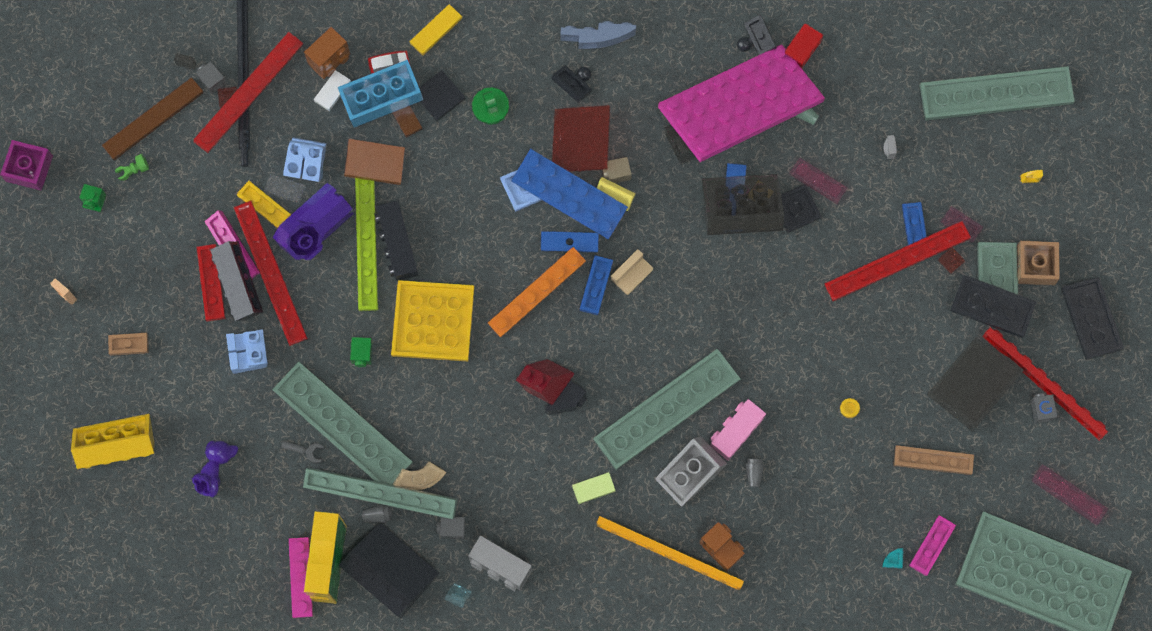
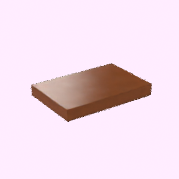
[344,139,405,185]

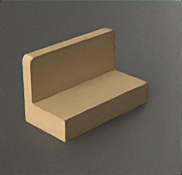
[611,249,653,295]

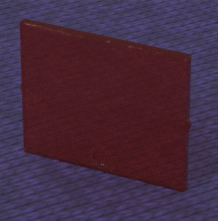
[552,105,610,172]

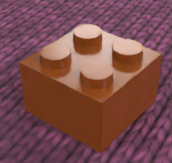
[304,27,350,79]

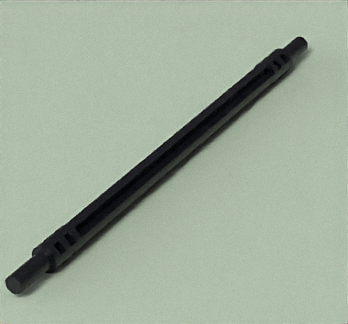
[237,0,250,167]

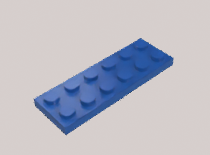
[511,149,628,240]

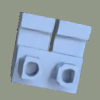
[283,137,326,182]
[226,330,268,374]

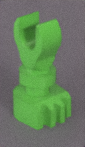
[115,154,149,181]

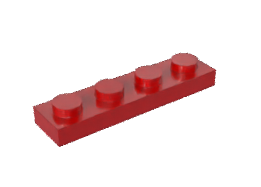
[197,244,226,322]

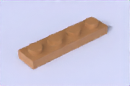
[894,445,974,475]

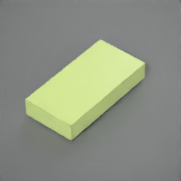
[572,473,615,504]

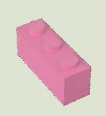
[710,399,766,461]

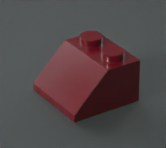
[516,359,574,405]

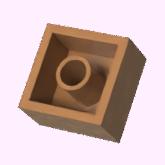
[1017,241,1059,285]

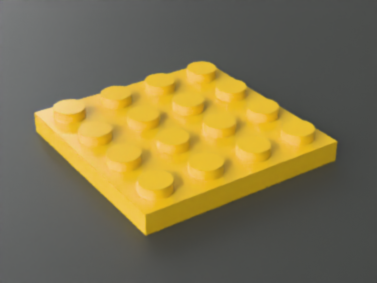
[391,280,474,362]

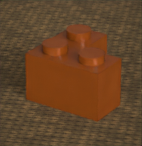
[699,522,745,572]

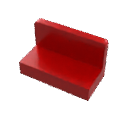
[785,24,823,69]

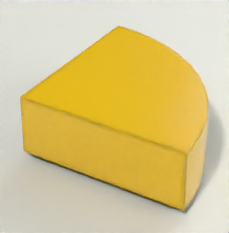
[1020,170,1043,183]

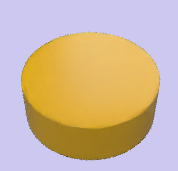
[840,398,860,418]

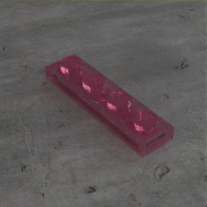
[1031,464,1108,526]

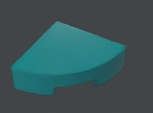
[882,548,903,569]

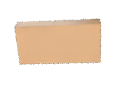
[51,279,77,304]

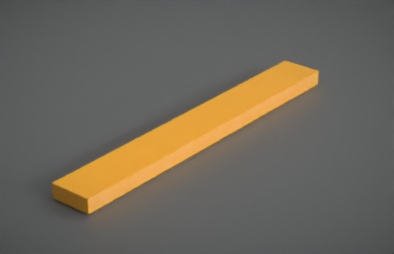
[597,516,744,590]

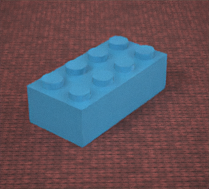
[338,60,423,127]

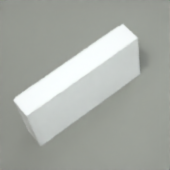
[314,70,351,112]

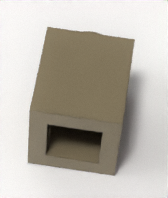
[602,157,632,183]

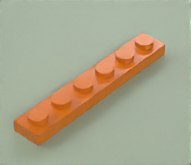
[488,247,586,338]

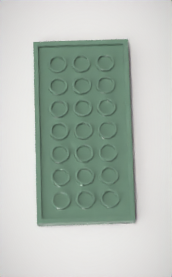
[955,512,1132,631]

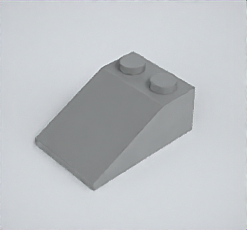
[655,436,727,507]

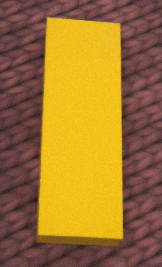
[409,4,462,55]
[237,181,291,228]

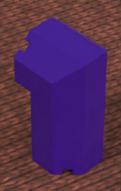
[273,183,354,260]

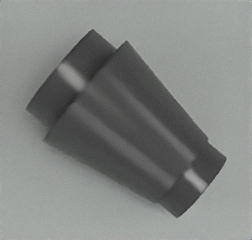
[745,459,765,487]
[362,504,392,523]

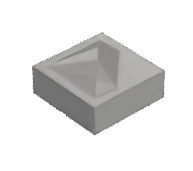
[884,135,897,159]

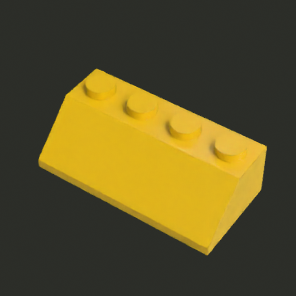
[71,414,154,469]

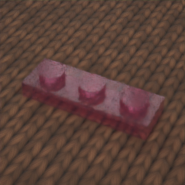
[789,158,847,204]

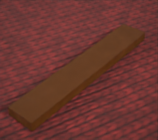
[102,77,204,161]

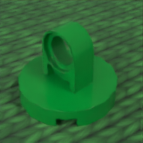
[472,87,509,125]

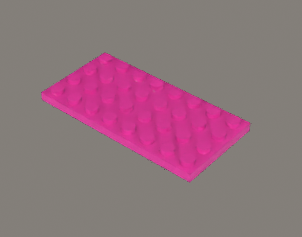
[658,44,825,162]

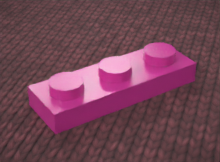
[909,515,956,576]

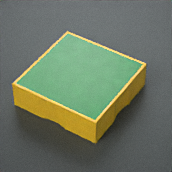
[304,511,347,604]

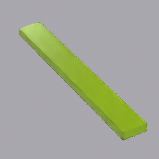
[355,178,378,311]

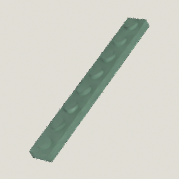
[303,467,457,519]

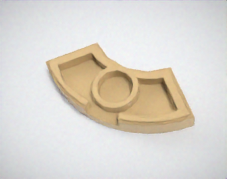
[393,462,446,490]

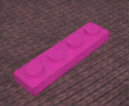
[205,211,260,279]
[289,537,313,618]

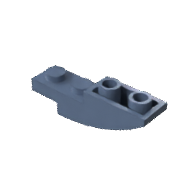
[561,21,636,49]

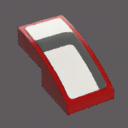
[368,51,410,74]

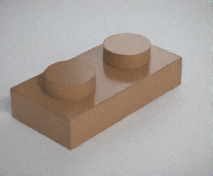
[108,333,149,356]

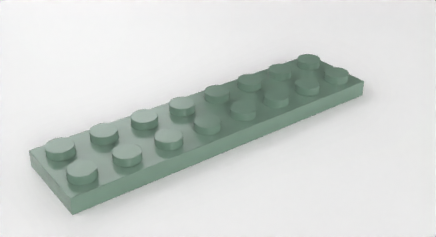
[919,66,1075,120]
[593,349,740,470]
[272,362,413,485]

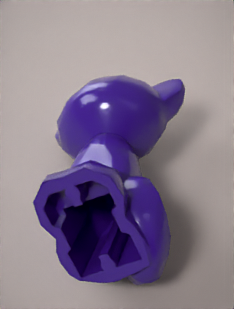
[192,441,238,497]

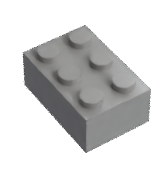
[468,536,532,591]

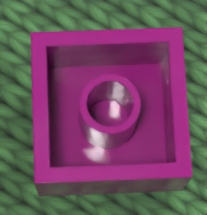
[0,140,53,191]

